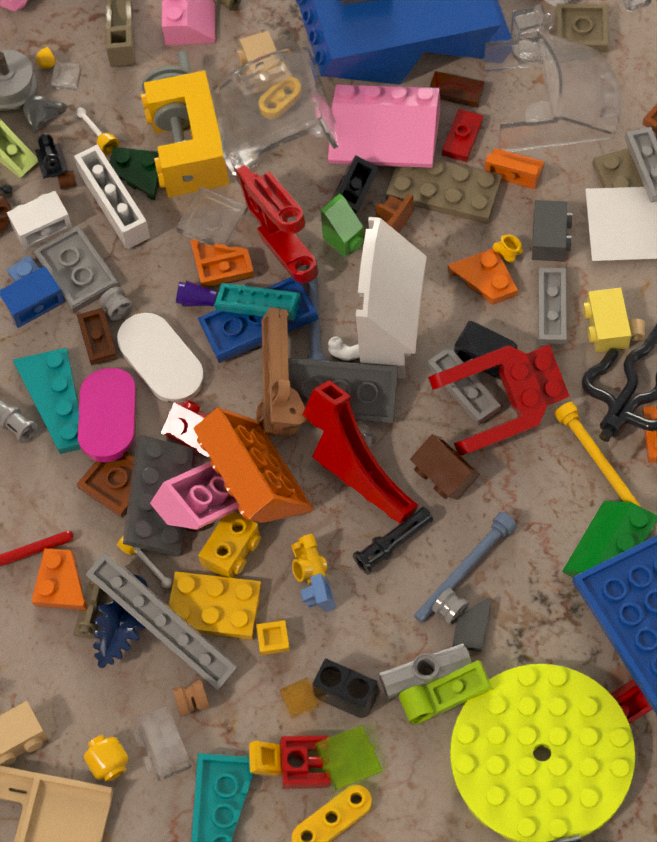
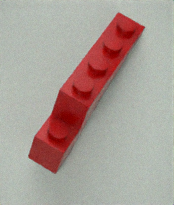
[302,380,419,524]

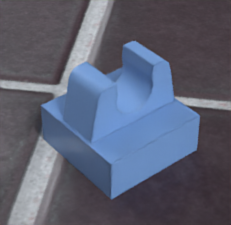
[300,573,336,612]

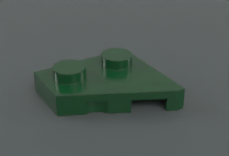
[109,147,159,200]

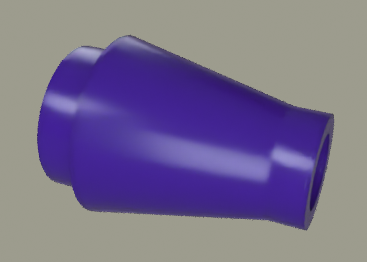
[176,280,216,307]

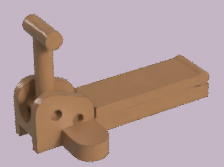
[256,307,313,436]

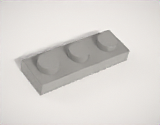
[625,127,657,203]
[538,267,567,345]
[427,346,501,426]

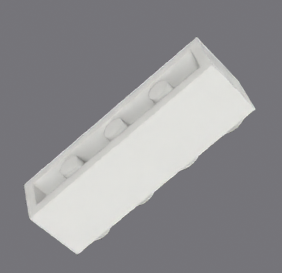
[74,144,150,250]

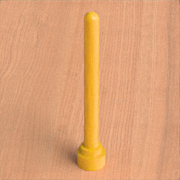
[554,401,641,507]

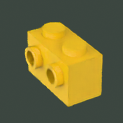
[198,512,261,578]

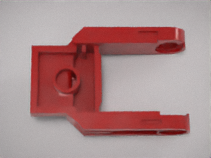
[236,165,319,283]
[428,344,570,456]

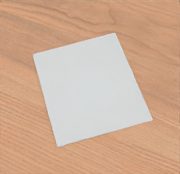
[586,187,657,261]

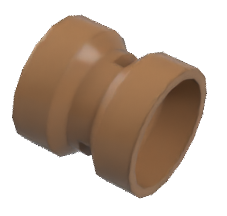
[173,680,210,717]

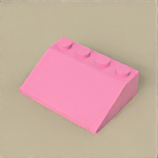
[328,85,441,168]

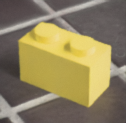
[583,288,631,353]

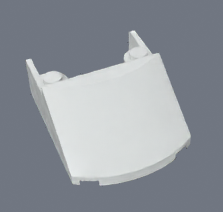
[356,217,427,379]

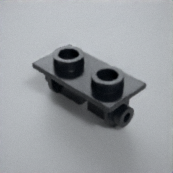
[35,133,69,179]

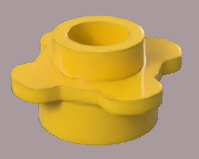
[493,234,523,262]

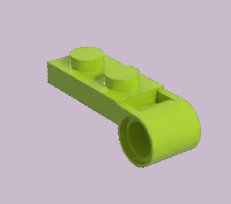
[398,660,493,725]

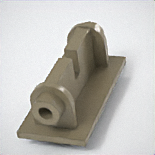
[73,581,113,640]

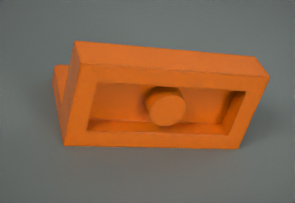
[485,148,544,190]

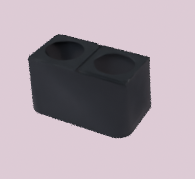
[454,321,518,380]
[312,658,380,718]

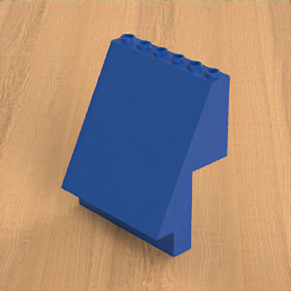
[296,0,514,85]

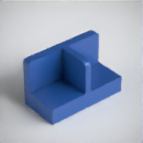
[0,266,65,328]

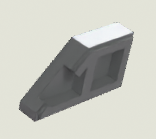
[453,598,491,653]

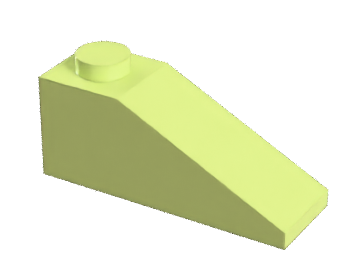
[0,119,38,178]

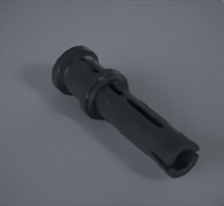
[353,507,434,575]

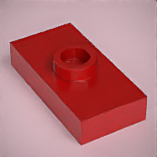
[442,109,483,162]

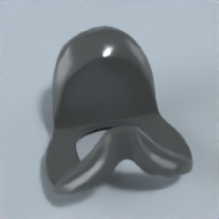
[23,95,68,132]

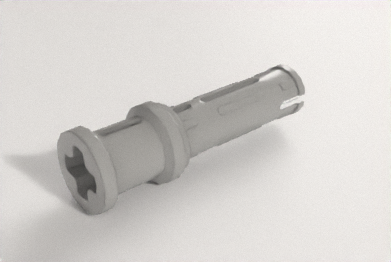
[0,399,38,443]

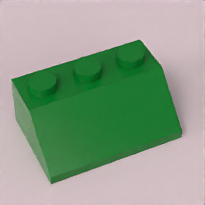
[562,501,657,578]

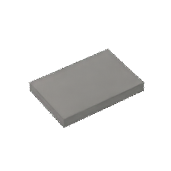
[33,225,120,313]

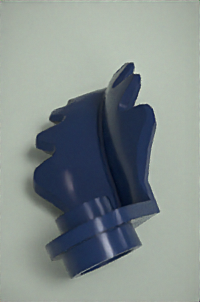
[93,574,148,668]

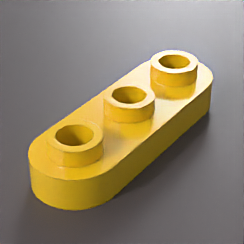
[292,785,372,842]

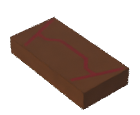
[429,71,485,108]

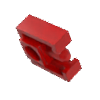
[280,735,331,789]

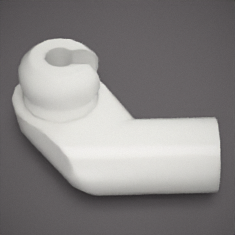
[328,337,360,362]

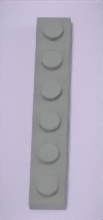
[85,552,238,690]

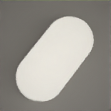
[117,313,204,403]

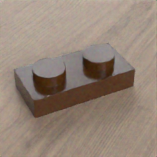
[77,308,118,366]

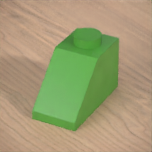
[320,193,364,257]

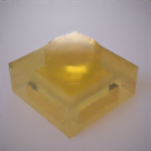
[279,678,319,719]

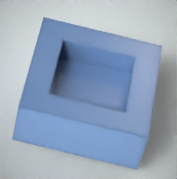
[7,255,40,282]

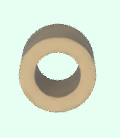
[628,319,646,342]

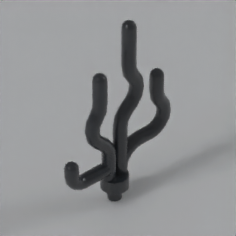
[582,324,657,442]

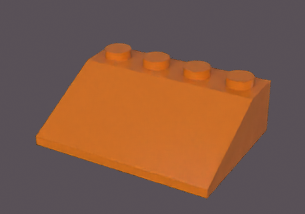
[193,407,314,523]

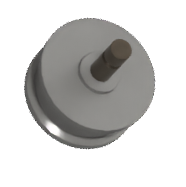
[0,50,37,111]

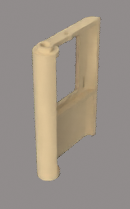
[0,766,113,842]

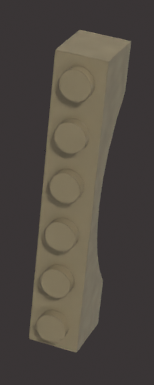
[105,0,136,67]

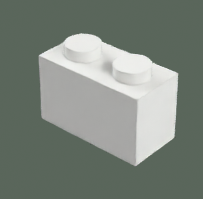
[7,191,72,250]

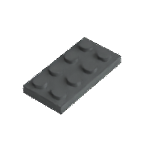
[288,358,398,423]
[123,435,194,557]

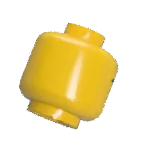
[84,734,129,782]

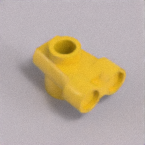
[291,534,327,584]

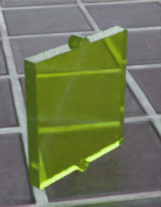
[315,725,383,790]

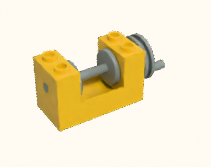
[141,50,229,197]

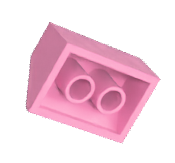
[162,0,215,46]
[150,462,239,529]

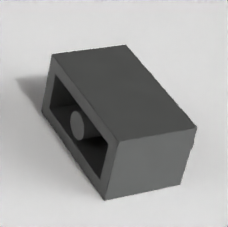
[532,200,572,262]

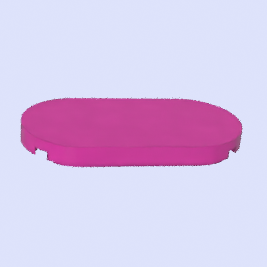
[78,368,136,462]

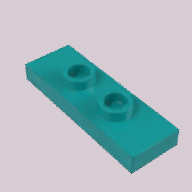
[214,283,301,321]

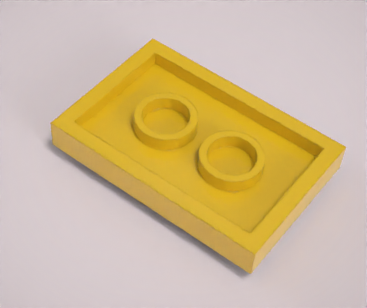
[169,571,262,640]

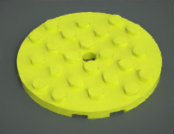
[450,664,635,842]

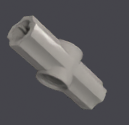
[379,643,471,699]

